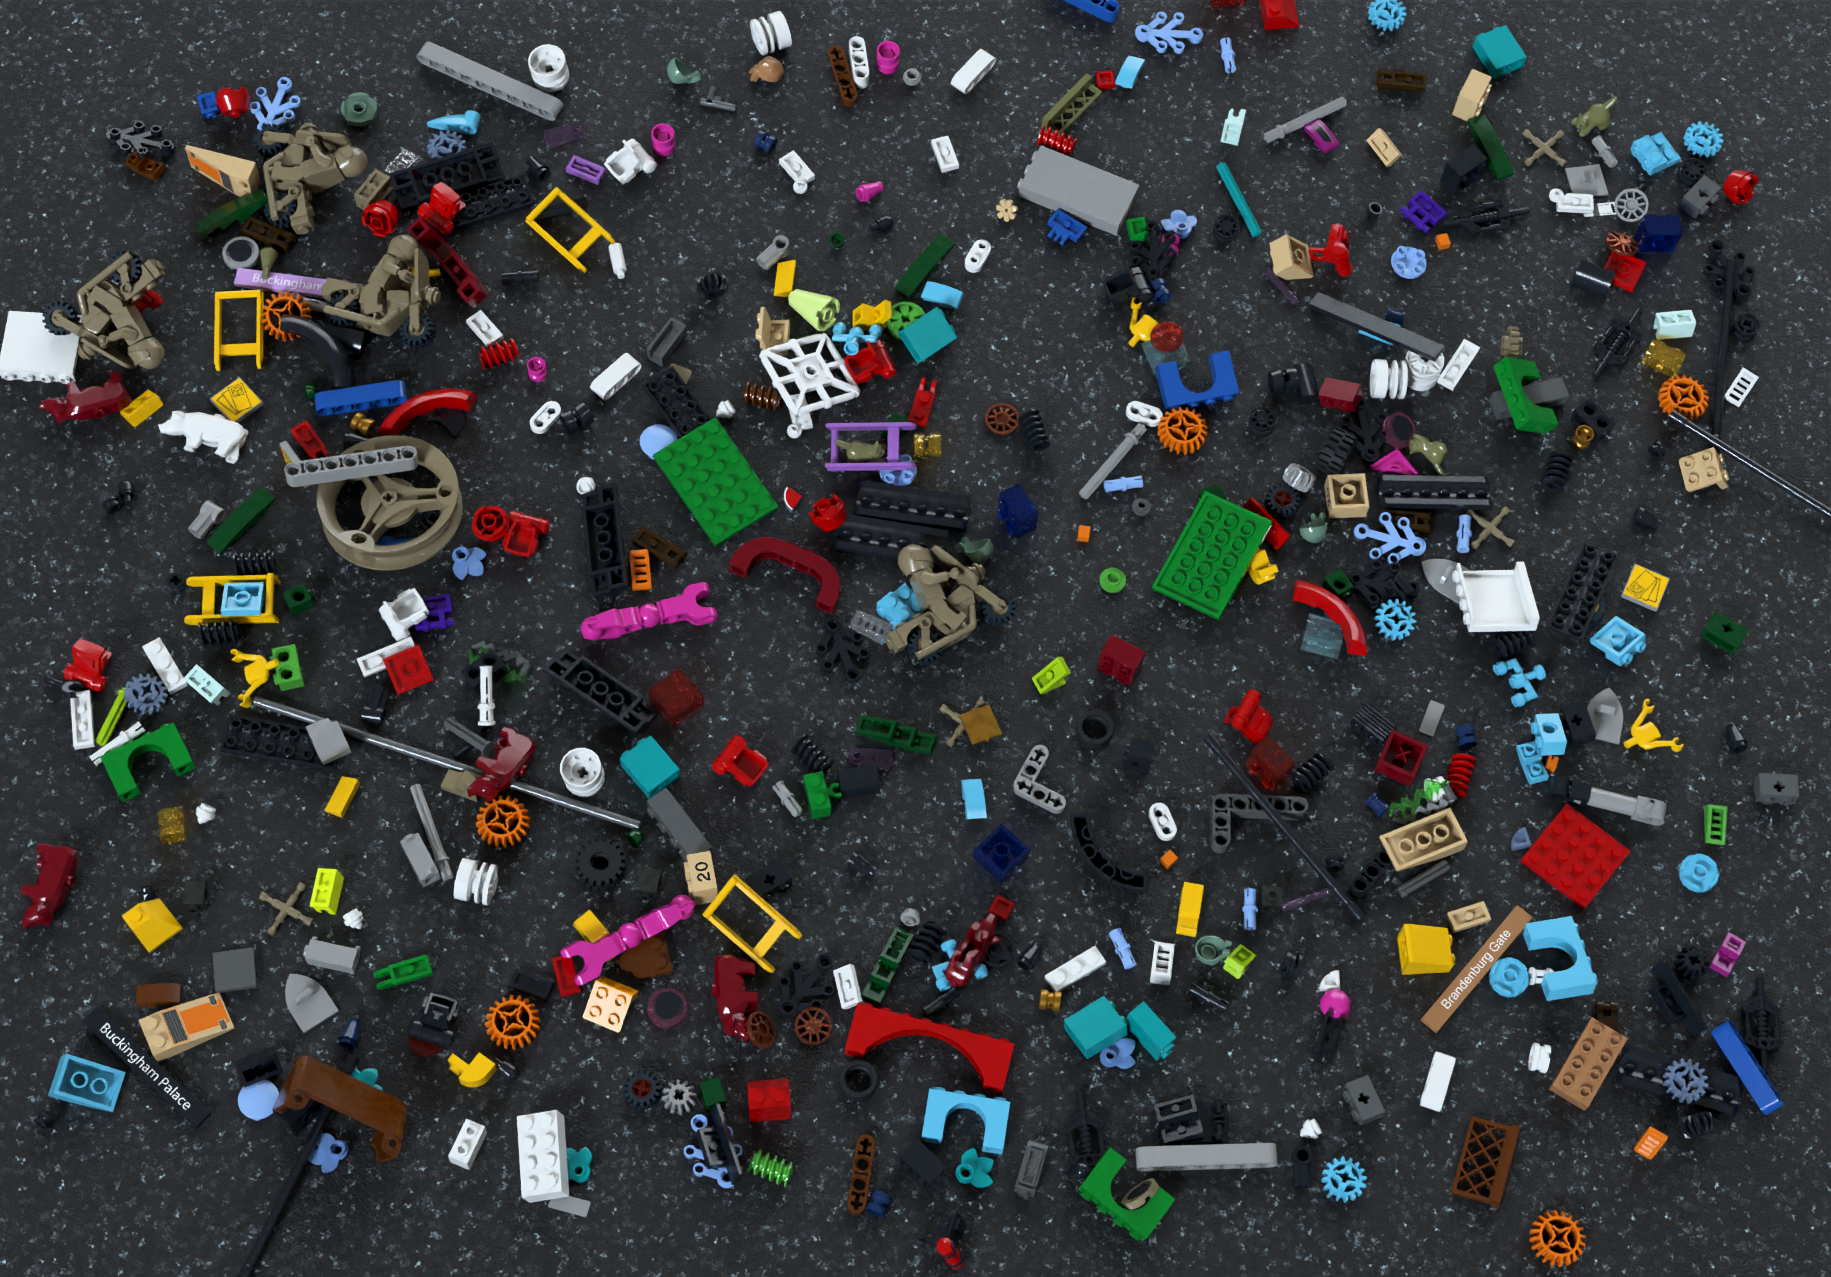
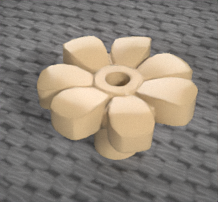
[996,199,1018,222]

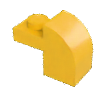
[853,300,892,331]
[1248,549,1279,585]
[448,1052,497,1087]

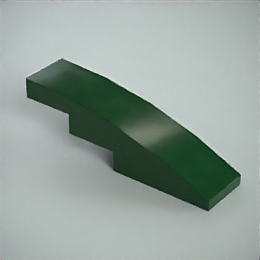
[1467,114,1515,180]
[195,189,268,238]
[894,233,956,299]
[206,487,276,555]
[855,715,938,755]
[861,927,914,1007]

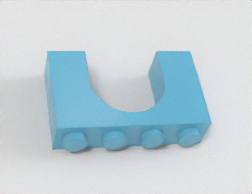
[1523,916,1598,1001]
[921,1087,1010,1155]

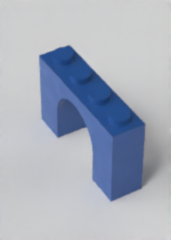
[1155,350,1239,411]

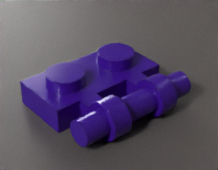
[1400,190,1448,234]
[415,594,454,632]

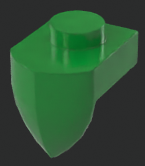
[1125,217,1149,243]

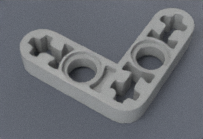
[1013,745,1066,814]

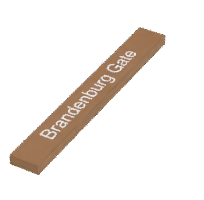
[1420,905,1533,1033]

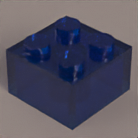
[1635,214,1682,253]
[997,483,1039,539]
[973,823,1030,884]

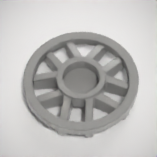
[1614,189,1649,222]

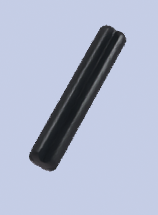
[536,197,588,220]

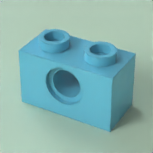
[1531,713,1567,756]

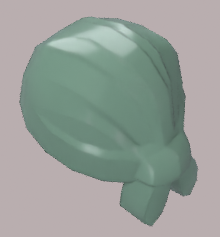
[667,57,701,84]
[1299,512,1328,543]
[956,537,994,563]
[1195,936,1232,966]

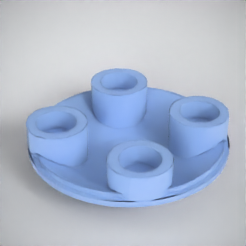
[1391,246,1427,279]
[640,424,677,459]
[880,454,917,486]
[238,1079,279,1121]

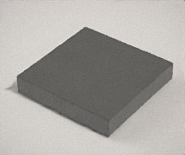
[212,947,257,993]

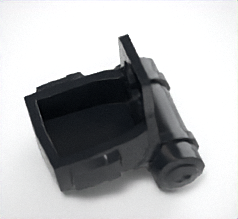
[1102,261,1154,306]
[408,993,459,1048]

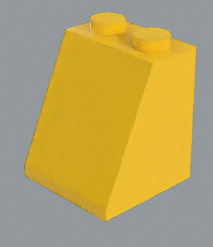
[1397,924,1455,975]

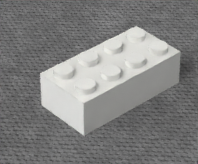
[517,1110,569,1203]

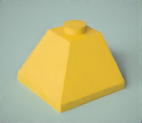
[122,898,183,953]

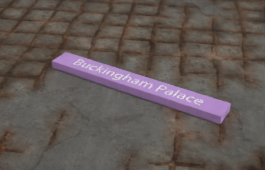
[234,268,364,300]

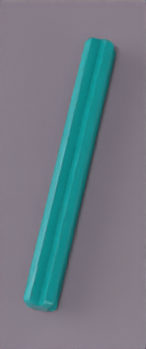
[1216,162,1262,237]

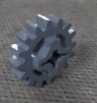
[427,130,467,160]
[123,674,168,715]
[1663,1058,1708,1104]

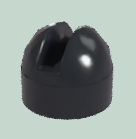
[1366,202,1382,218]

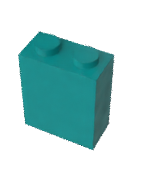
[1472,25,1527,79]
[898,307,957,364]
[620,735,680,799]
[1064,996,1128,1059]
[1126,1001,1176,1061]

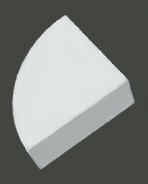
[1319,970,1340,991]

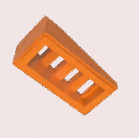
[629,549,652,591]
[1634,1127,1668,1160]

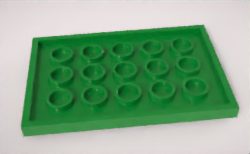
[653,417,778,547]
[1152,491,1273,621]

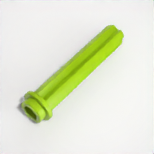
[95,687,128,746]

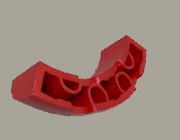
[378,389,478,436]
[1293,579,1367,656]

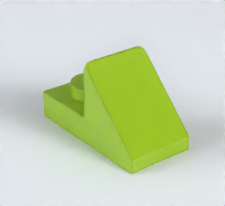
[1032,657,1071,694]
[1223,944,1257,979]

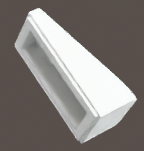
[1724,368,1759,408]
[1150,941,1175,985]

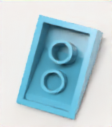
[48,1054,126,1112]

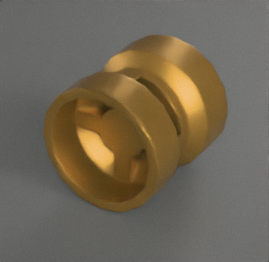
[350,412,377,437]
[1572,425,1594,450]
[1039,989,1061,1012]

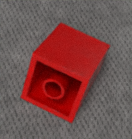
[747,1078,791,1122]

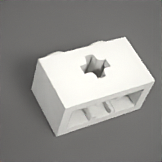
[448,1119,487,1170]

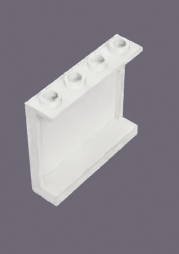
[0,311,84,384]
[1452,562,1540,632]

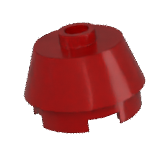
[215,87,251,118]
[1723,170,1759,205]
[362,200,398,237]
[809,495,847,532]
[472,506,509,542]

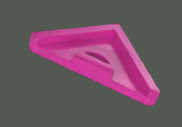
[1370,448,1419,475]

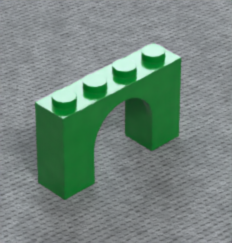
[1493,357,1559,434]
[100,722,196,803]
[1077,1147,1176,1241]

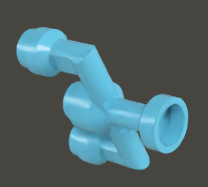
[832,322,882,355]
[1493,658,1546,707]
[932,939,988,992]

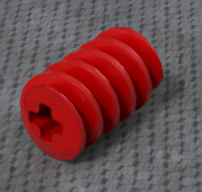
[1037,125,1078,156]
[478,338,519,370]
[1445,753,1477,798]

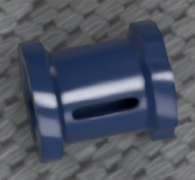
[1384,307,1406,327]
[1364,792,1390,818]

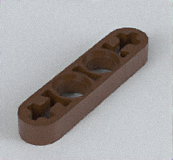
[828,45,858,107]
[847,1135,875,1215]

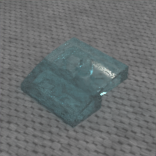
[1141,332,1191,377]
[1301,614,1343,659]

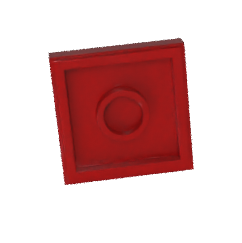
[1604,249,1647,293]
[383,644,434,695]

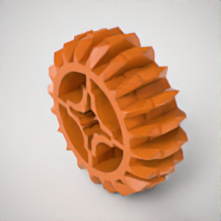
[261,291,312,341]
[1658,375,1709,421]
[1157,407,1208,455]
[476,795,530,849]
[485,995,541,1050]
[1529,1210,1586,1267]

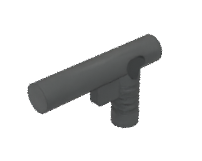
[700,86,736,111]

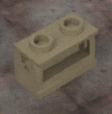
[354,169,393,210]

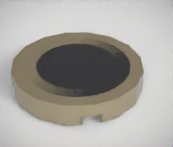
[1121,1178,1159,1210]

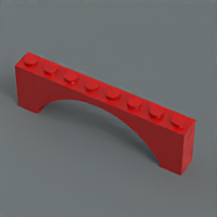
[844,1003,1014,1095]

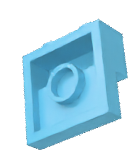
[1630,132,1681,176]
[221,582,266,616]
[876,583,923,630]
[1590,616,1646,667]

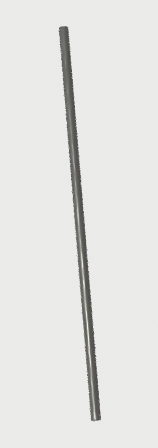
[253,696,641,830]

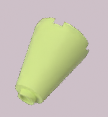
[788,289,840,332]

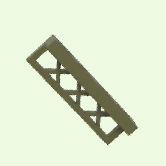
[1041,73,1102,136]

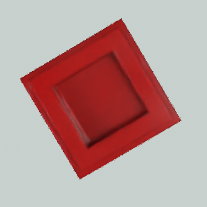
[1095,70,1116,90]
[988,895,1015,922]

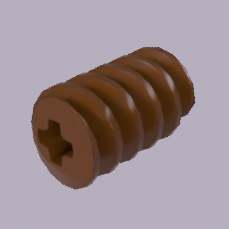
[744,380,783,412]

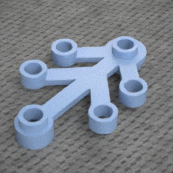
[1135,12,1203,54]
[250,77,301,131]
[1354,512,1426,564]
[684,1114,742,1188]

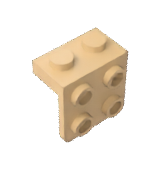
[756,307,791,356]
[1679,447,1730,492]

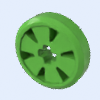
[886,302,925,340]

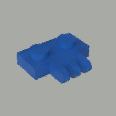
[1047,209,1087,246]

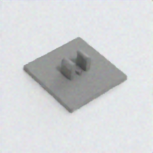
[1565,164,1608,197]

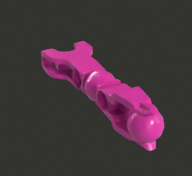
[581,582,718,640]
[560,894,695,985]

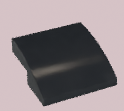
[1154,1094,1205,1146]

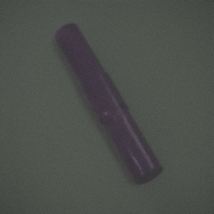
[1264,268,1300,306]
[1281,888,1330,912]

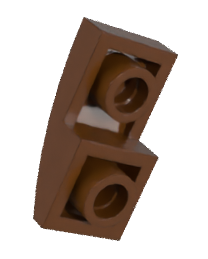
[124,150,166,181]
[135,983,180,1008]

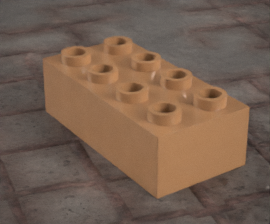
[1549,1017,1628,1111]

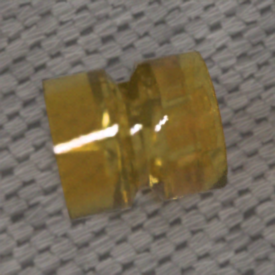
[913,432,941,458]
[157,808,186,843]

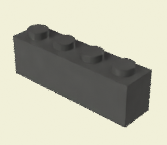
[1489,377,1569,420]
[646,788,713,862]

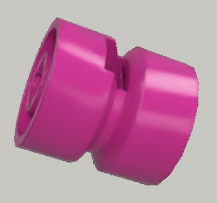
[876,41,900,74]
[651,123,675,157]

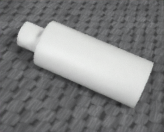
[608,243,627,279]

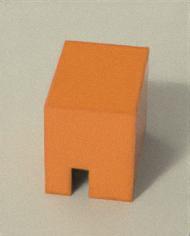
[1435,233,1451,250]
[1077,525,1091,542]
[1545,755,1559,773]
[1159,850,1178,870]

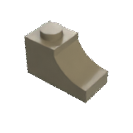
[441,769,481,802]

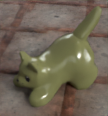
[1571,96,1618,137]
[1409,433,1448,476]
[834,439,887,463]

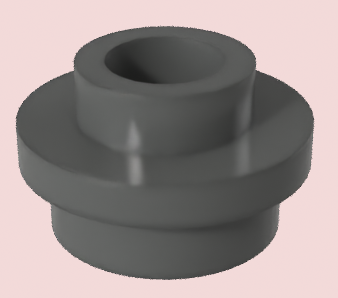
[1132,498,1151,516]

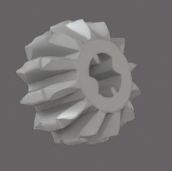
[1282,463,1316,492]
[662,1080,697,1115]

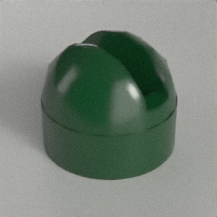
[829,232,844,248]
[304,384,319,399]
[627,829,644,847]

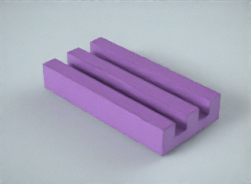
[566,155,606,185]

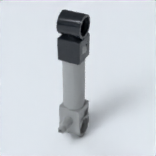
[1549,775,1667,826]

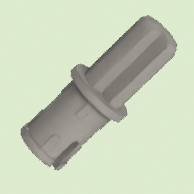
[1592,136,1618,168]
[773,781,803,817]

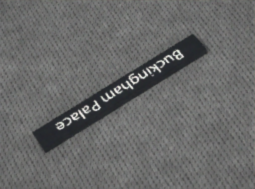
[82,1007,212,1129]

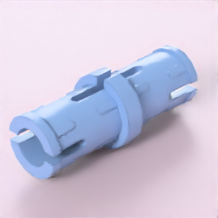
[1220,37,1236,73]
[1104,476,1143,492]
[1457,514,1472,553]
[1242,888,1258,930]
[1109,928,1137,970]

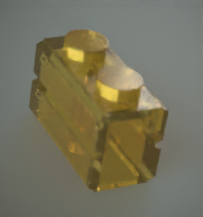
[1641,339,1686,378]

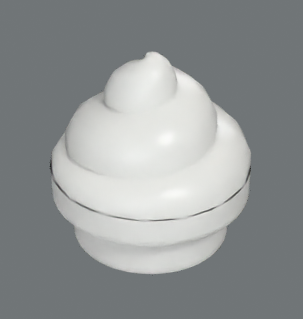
[716,400,736,418]
[577,477,596,495]
[196,803,216,824]
[343,908,363,929]
[1300,1119,1322,1139]

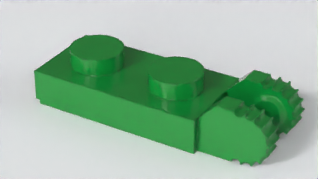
[373,955,433,990]

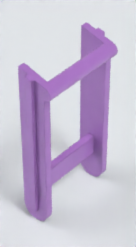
[825,422,916,472]

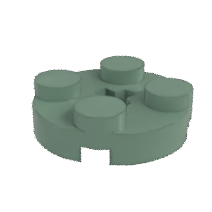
[341,92,378,126]

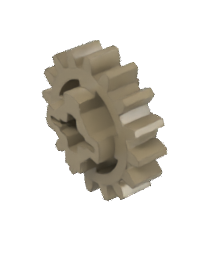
[1500,326,1523,358]

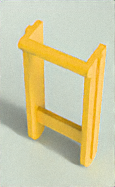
[525,187,615,273]
[214,290,264,371]
[184,573,281,625]
[702,874,802,973]

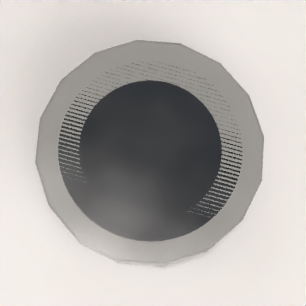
[222,236,260,269]

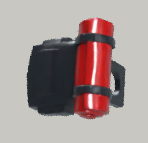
[915,1208,966,1269]

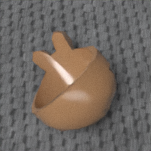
[749,56,784,82]

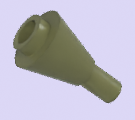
[260,247,279,280]

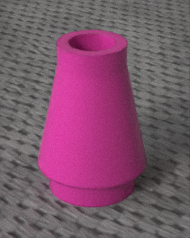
[856,181,883,202]

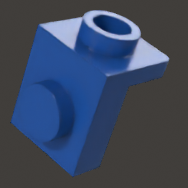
[196,91,221,119]

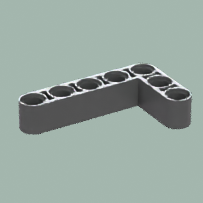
[1210,794,1308,854]

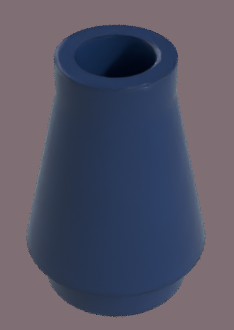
[338,1018,361,1050]

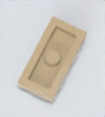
[1366,128,1402,167]
[1446,901,1491,933]

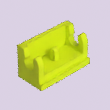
[310,868,344,915]

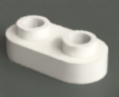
[965,240,991,273]
[530,401,561,434]
[1126,401,1163,427]
[1149,803,1177,841]

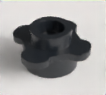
[135,885,159,901]

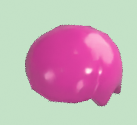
[1320,989,1351,1020]

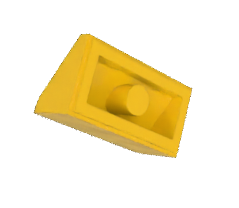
[774,260,796,297]
[120,389,163,427]
[325,776,360,818]

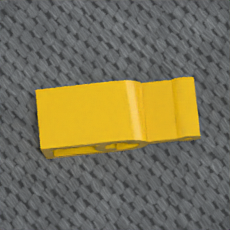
[1176,882,1204,937]
[573,909,617,963]

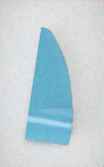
[427,110,481,135]

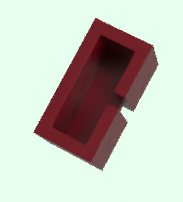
[1318,377,1363,413]

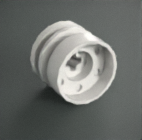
[750,11,792,56]
[528,44,569,93]
[1405,351,1444,391]
[1370,359,1409,399]
[560,748,605,797]
[454,858,498,906]

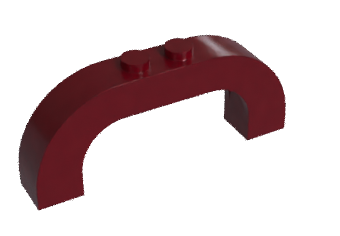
[406,217,489,308]
[729,537,840,615]

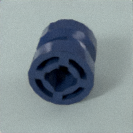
[753,130,778,154]
[1149,278,1172,304]
[1455,724,1478,749]
[865,1190,892,1218]

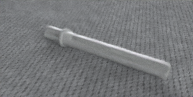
[1263,97,1347,143]
[1079,423,1147,499]
[410,784,453,881]

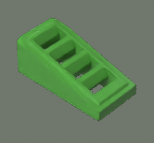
[1704,804,1728,845]

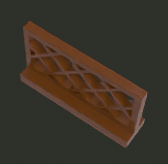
[1451,1116,1520,1209]

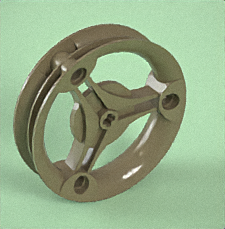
[317,435,463,571]

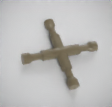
[1523,129,1567,167]
[1466,507,1515,549]
[940,699,985,747]
[259,882,314,936]

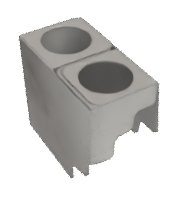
[306,718,352,765]

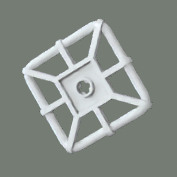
[759,333,860,415]

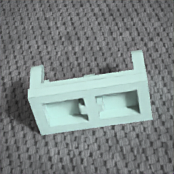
[1220,109,1246,146]
[1654,310,1696,340]
[184,664,230,705]

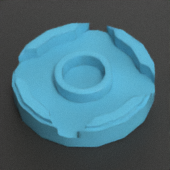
[1679,854,1719,892]
[1489,957,1530,997]

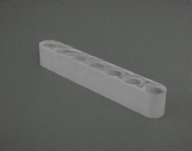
[284,446,418,487]
[1135,1143,1278,1171]

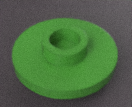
[1099,568,1126,593]

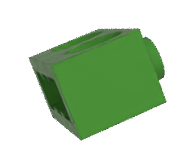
[270,644,304,691]

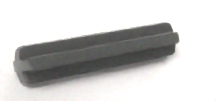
[1398,860,1450,896]

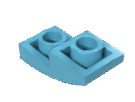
[1115,56,1145,89]
[921,281,964,309]
[1516,741,1549,785]
[961,779,987,819]

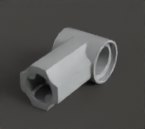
[756,235,789,270]
[188,500,226,539]

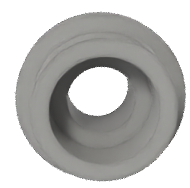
[903,68,921,86]
[900,908,920,926]

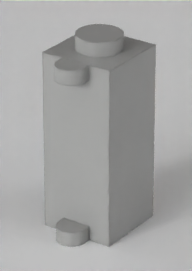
[400,833,441,887]
[303,936,361,974]

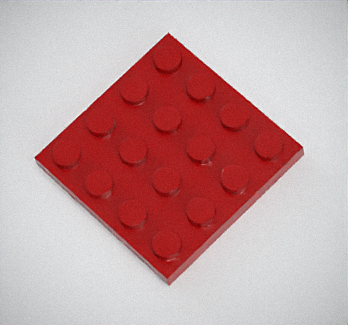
[1521,803,1630,910]

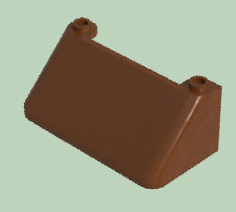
[272,1056,408,1163]

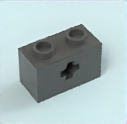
[1679,175,1721,219]
[1754,773,1799,805]
[1342,1075,1385,1126]

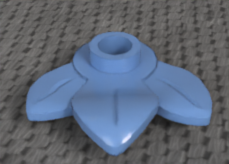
[1161,210,1197,239]
[452,547,486,580]
[1100,1038,1136,1069]
[308,1133,348,1173]

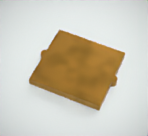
[959,704,1002,746]

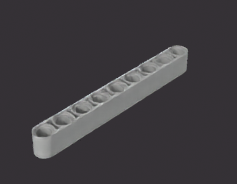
[417,42,564,121]

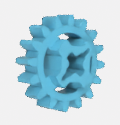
[1368,0,1406,31]
[1683,121,1723,158]
[1374,599,1416,641]
[1321,1156,1367,1203]

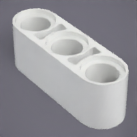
[849,36,869,89]
[951,49,996,94]
[590,353,642,400]
[1420,1051,1456,1112]

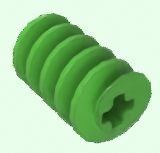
[747,1149,793,1188]

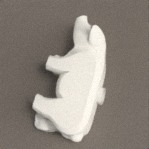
[158,411,249,464]

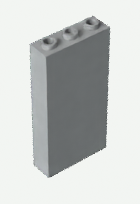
[1017,145,1139,236]

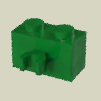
[803,771,842,819]

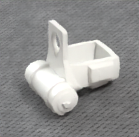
[604,139,657,184]
[379,588,430,642]

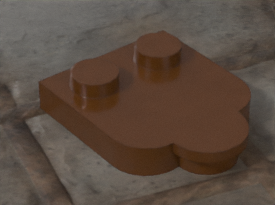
[619,933,673,981]

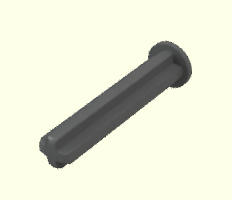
[444,717,494,756]

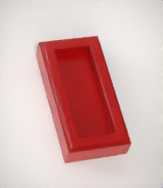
[552,956,581,998]

